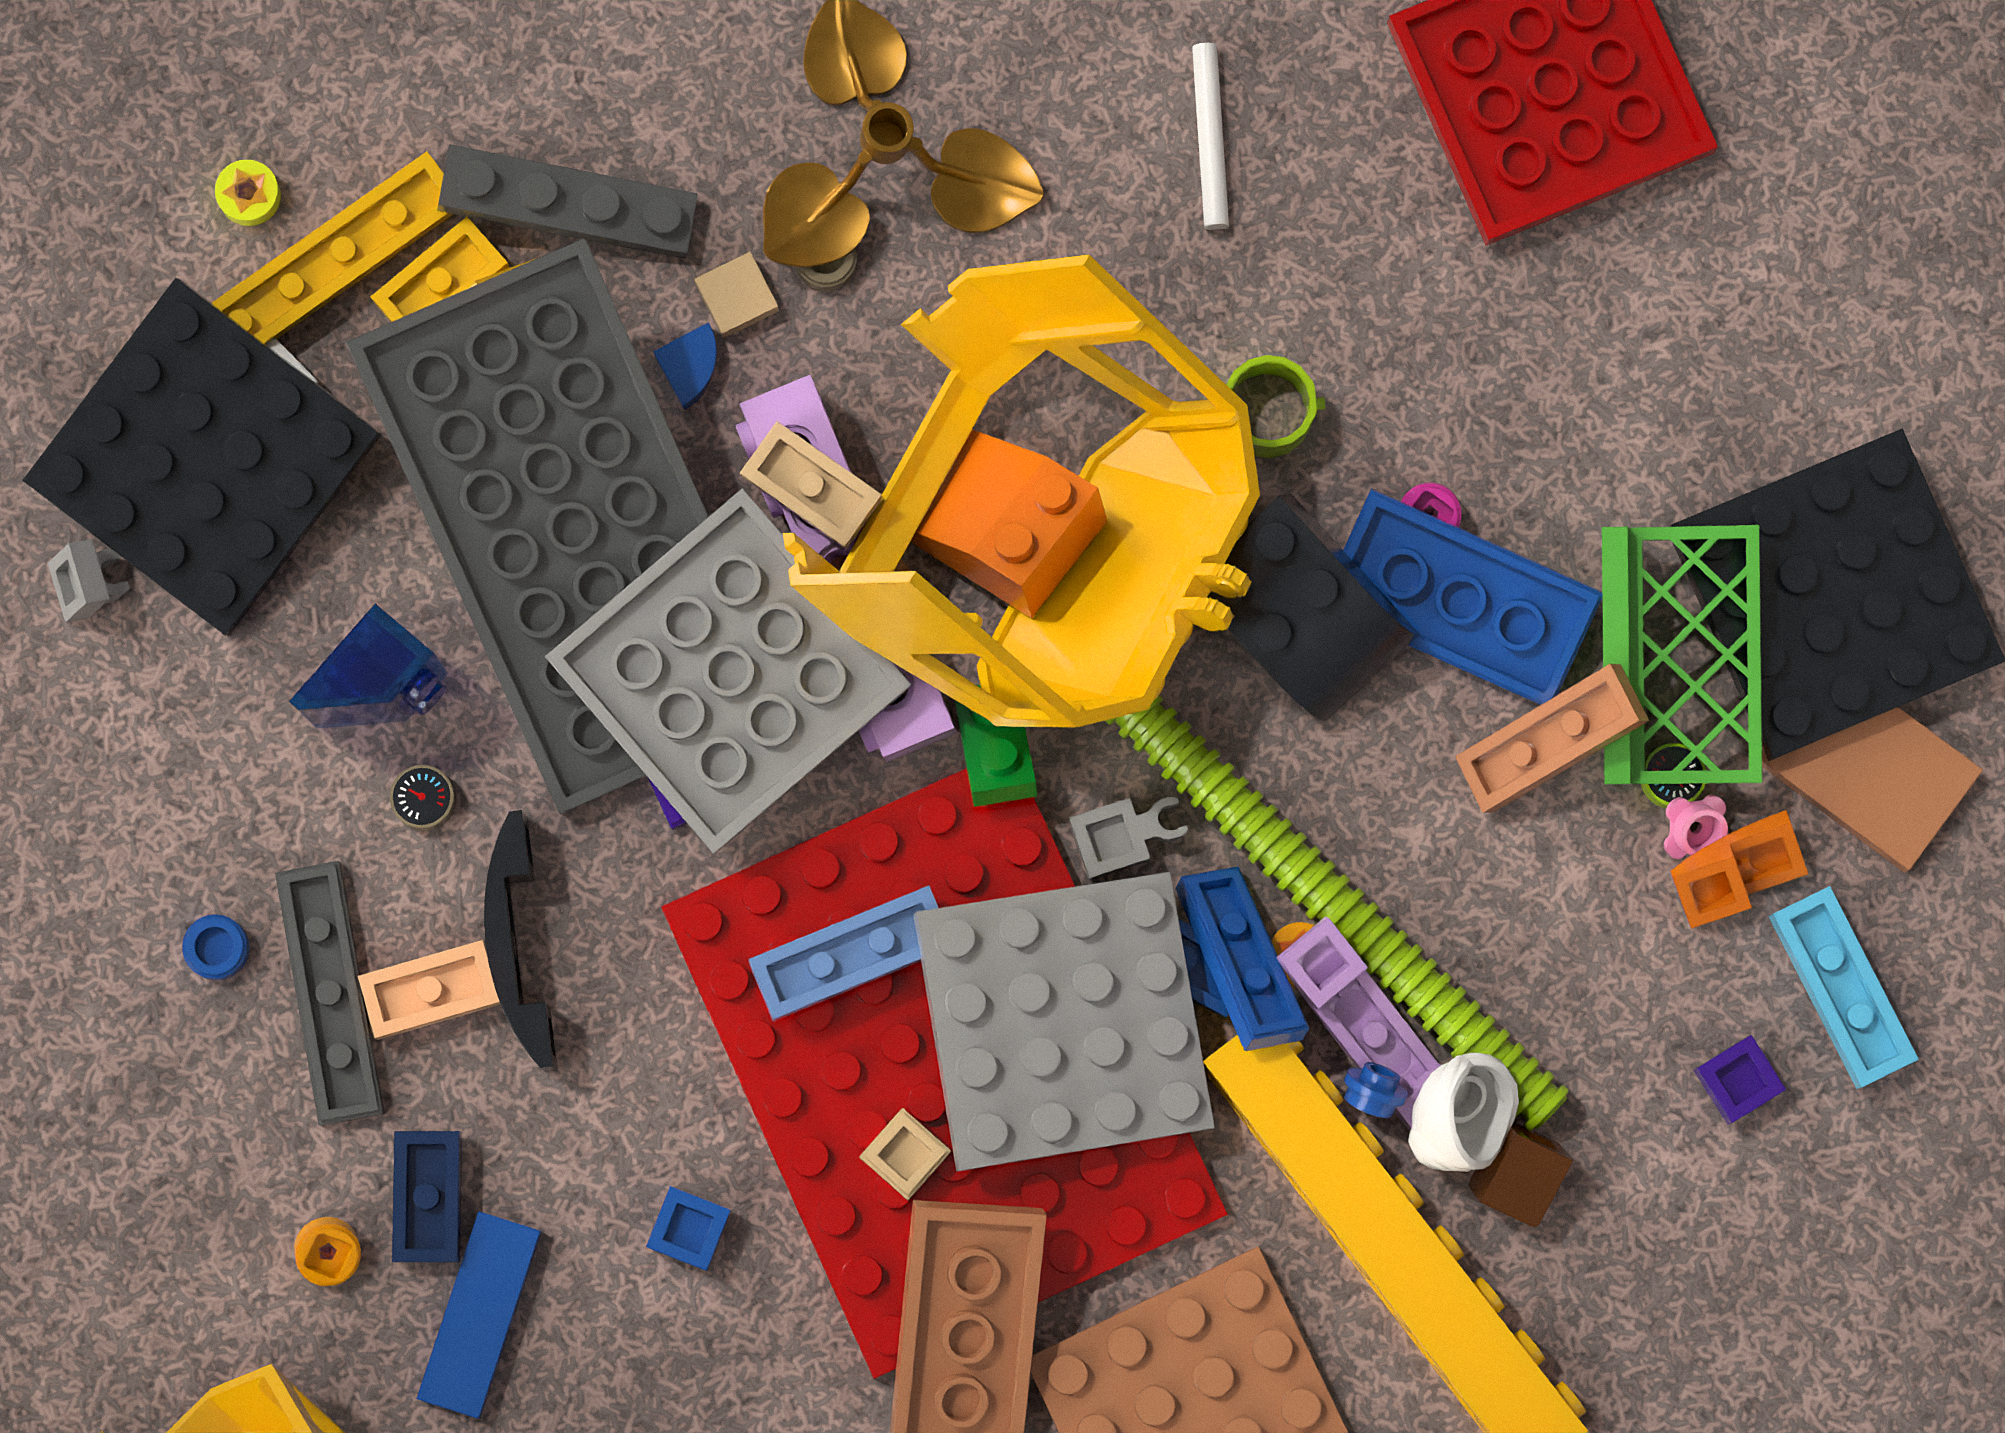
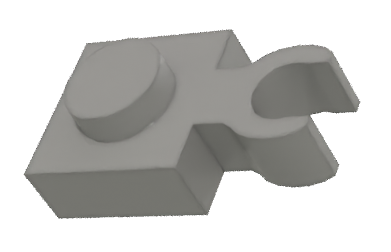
[1069,797,1188,881]

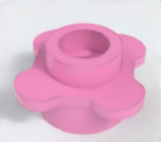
[1664,794,1728,859]

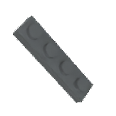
[437,144,698,258]

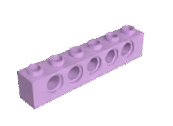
[735,375,958,762]

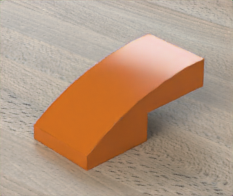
[1670,810,1808,929]

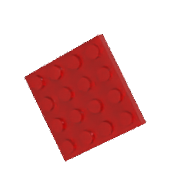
[1387,0,1718,246]

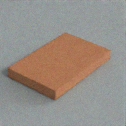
[1762,707,1983,873]

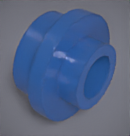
[1344,1062,1408,1118]

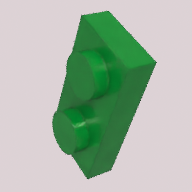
[954,684,1037,807]

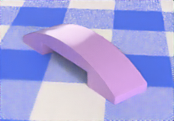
[1276,916,1441,1131]

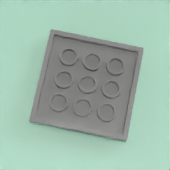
[545,488,911,854]
[913,872,1215,1172]

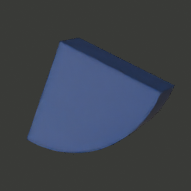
[653,322,717,410]

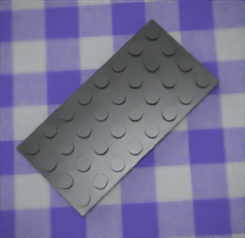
[346,238,708,814]

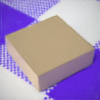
[694,252,779,338]
[859,1108,951,1201]

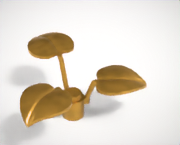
[763,0,1044,268]

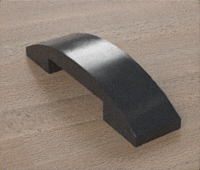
[484,810,558,1072]

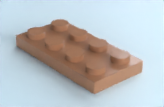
[890,1200,1046,1433]

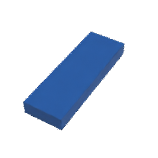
[1175,866,1309,1051]
[416,1211,542,1419]

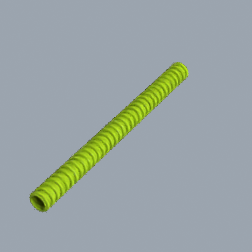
[1105,694,1569,1131]

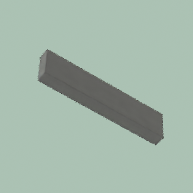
[275,861,385,1126]

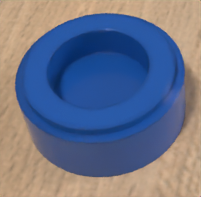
[182,914,250,980]

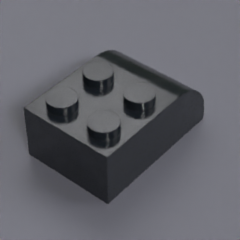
[1207,494,1420,721]

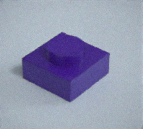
[1693,1035,1786,1125]

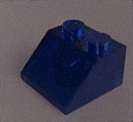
[289,603,448,729]

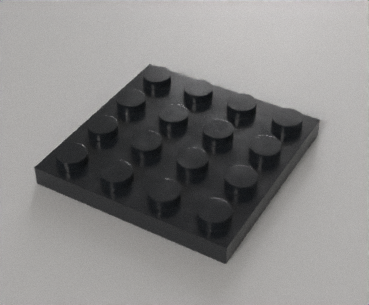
[22,277,382,636]
[1669,428,2005,761]

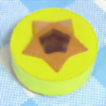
[215,160,281,226]

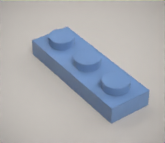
[748,886,938,1022]

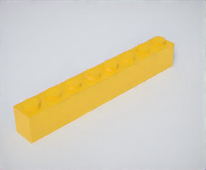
[1203,1035,1588,1433]

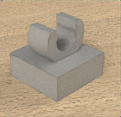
[48,539,130,623]

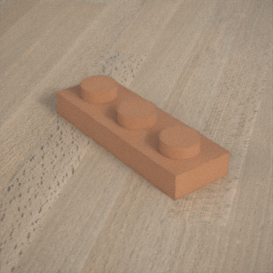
[1455,664,1649,813]

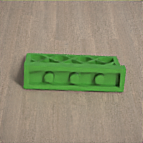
[1602,525,1763,784]

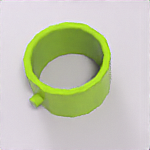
[1226,355,1325,458]

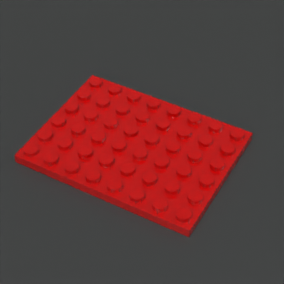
[661,768,1228,1379]

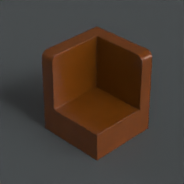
[1468,1122,1573,1227]

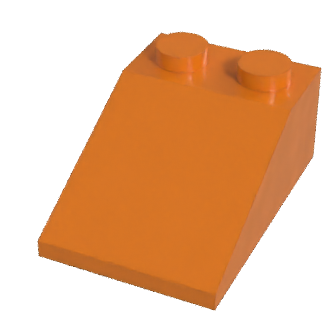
[910,429,1108,618]

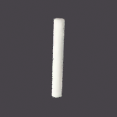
[1192,43,1229,230]

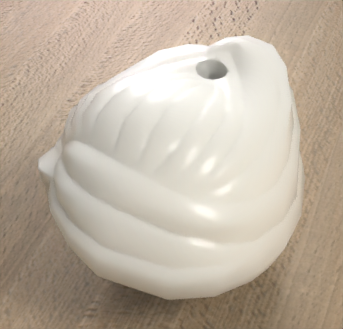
[1408,1053,1519,1172]

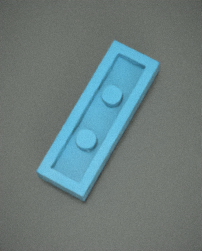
[1768,886,1919,1089]

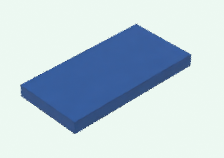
[1343,488,1603,705]

